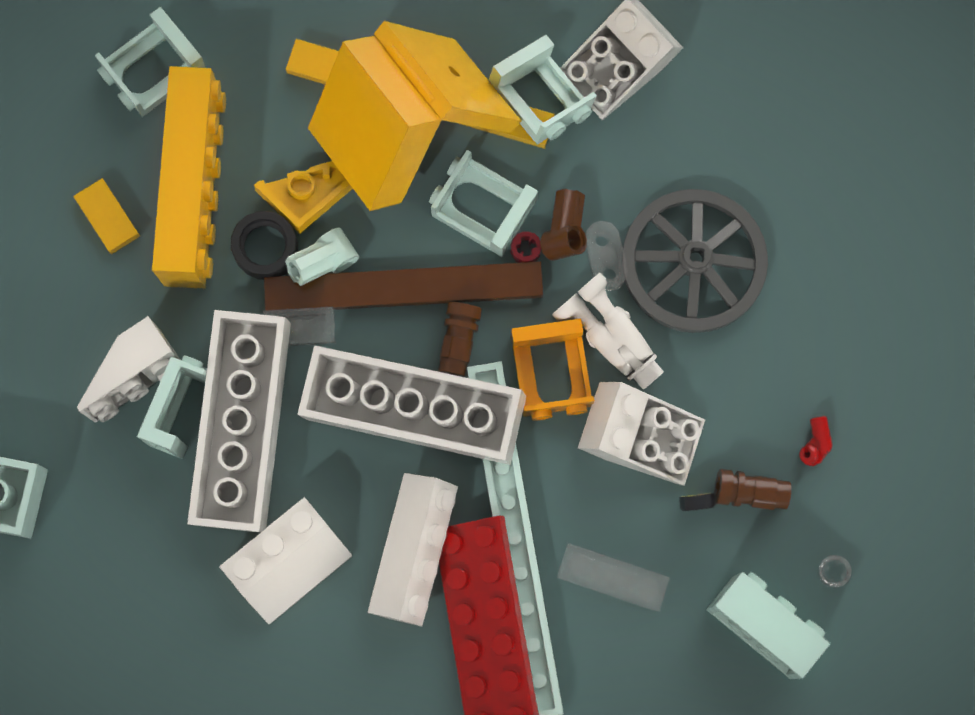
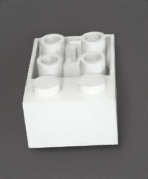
[560,0,683,120]
[77,316,180,423]
[578,382,705,486]

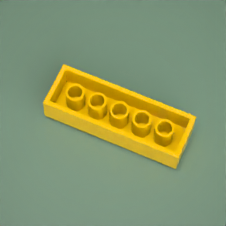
[152,66,226,289]

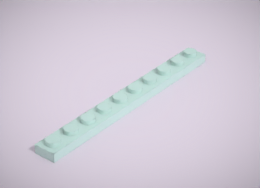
[467,361,564,715]

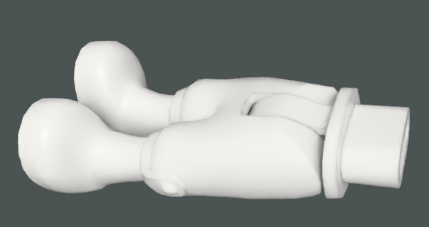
[552,272,664,389]

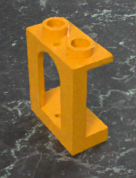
[511,319,594,421]

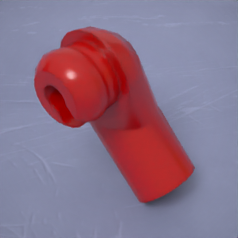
[799,416,833,466]

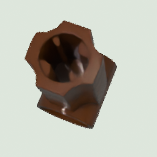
[541,189,587,261]

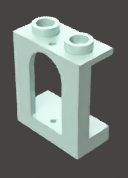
[95,7,206,117]
[488,35,597,145]
[429,150,538,257]
[137,355,207,459]

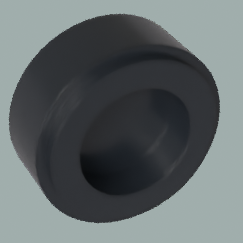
[679,493,716,511]

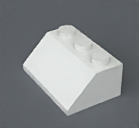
[219,497,353,625]

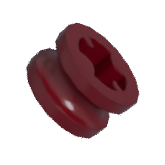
[511,231,542,263]

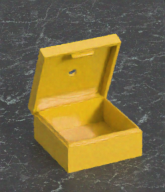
[308,21,521,211]

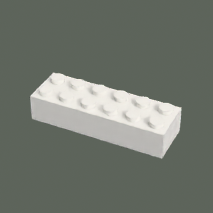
[187,310,291,533]
[297,345,526,465]

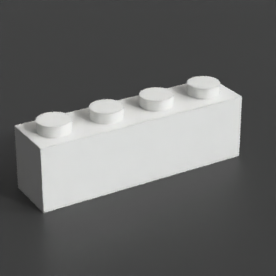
[367,473,458,626]

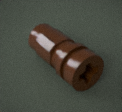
[438,302,482,377]
[714,469,791,510]

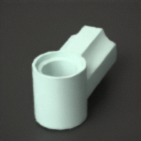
[285,227,360,286]

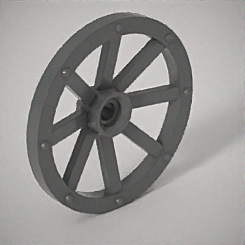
[622,189,768,333]

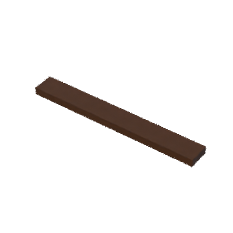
[264,261,543,314]

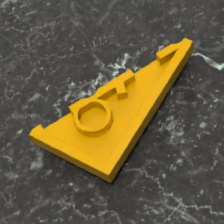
[254,161,353,233]

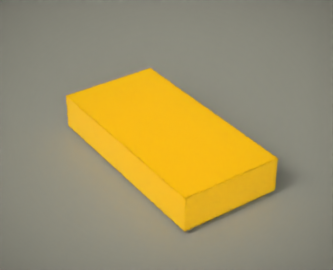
[73,178,140,255]

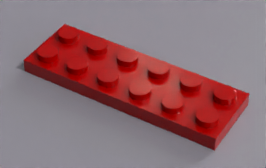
[439,516,539,715]

